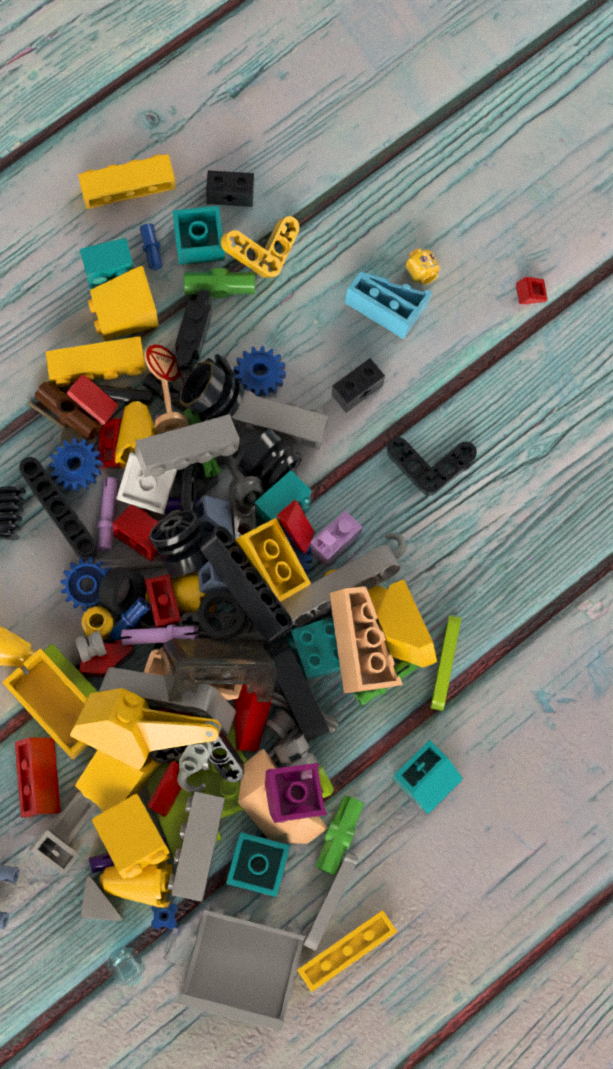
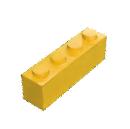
[78,154,176,209]
[45,336,146,387]

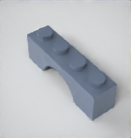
[195,495,234,594]

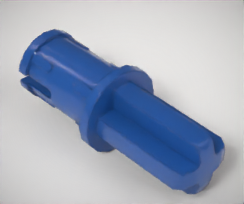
[140,223,163,271]
[109,597,151,641]

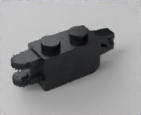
[175,289,212,372]

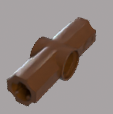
[35,381,102,441]

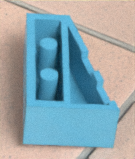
[344,272,432,339]

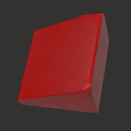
[516,277,548,304]

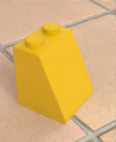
[87,266,159,342]
[75,750,162,812]
[91,793,170,879]

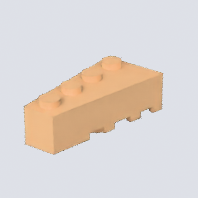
[329,587,403,693]

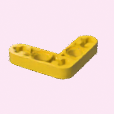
[221,216,299,278]

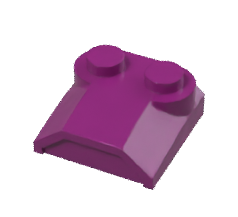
[265,763,327,823]

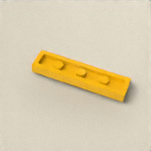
[297,910,397,992]

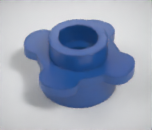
[151,903,177,929]

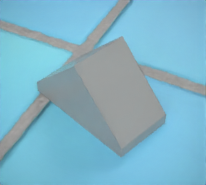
[29,828,80,876]
[81,877,124,922]

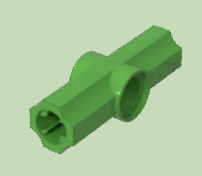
[184,268,255,298]
[315,795,364,876]

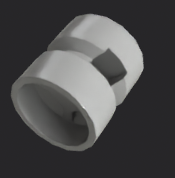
[274,734,319,768]

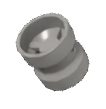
[75,630,107,662]

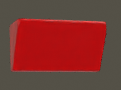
[67,375,118,425]
[98,418,123,469]
[276,500,315,554]
[145,574,181,628]
[148,761,182,817]

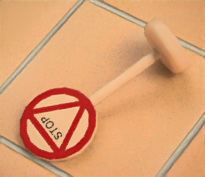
[144,344,189,434]

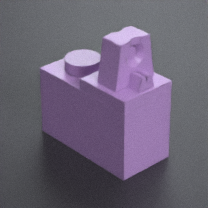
[310,510,362,567]

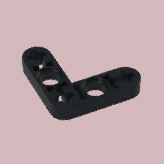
[387,437,477,496]
[151,730,244,782]

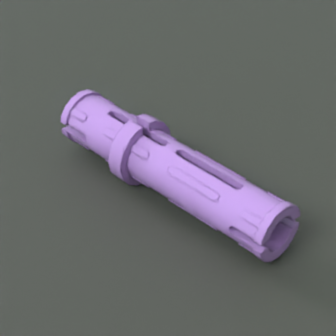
[97,477,119,552]
[121,625,199,646]

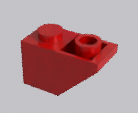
[80,640,135,677]

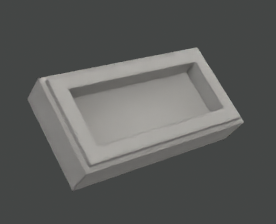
[48,790,99,846]

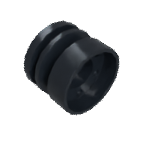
[180,361,244,420]
[238,429,303,492]
[149,510,208,576]

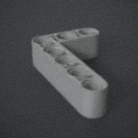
[99,667,236,736]

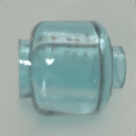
[107,945,146,987]

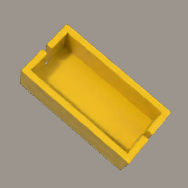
[2,648,89,760]

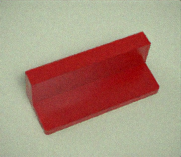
[15,737,61,818]

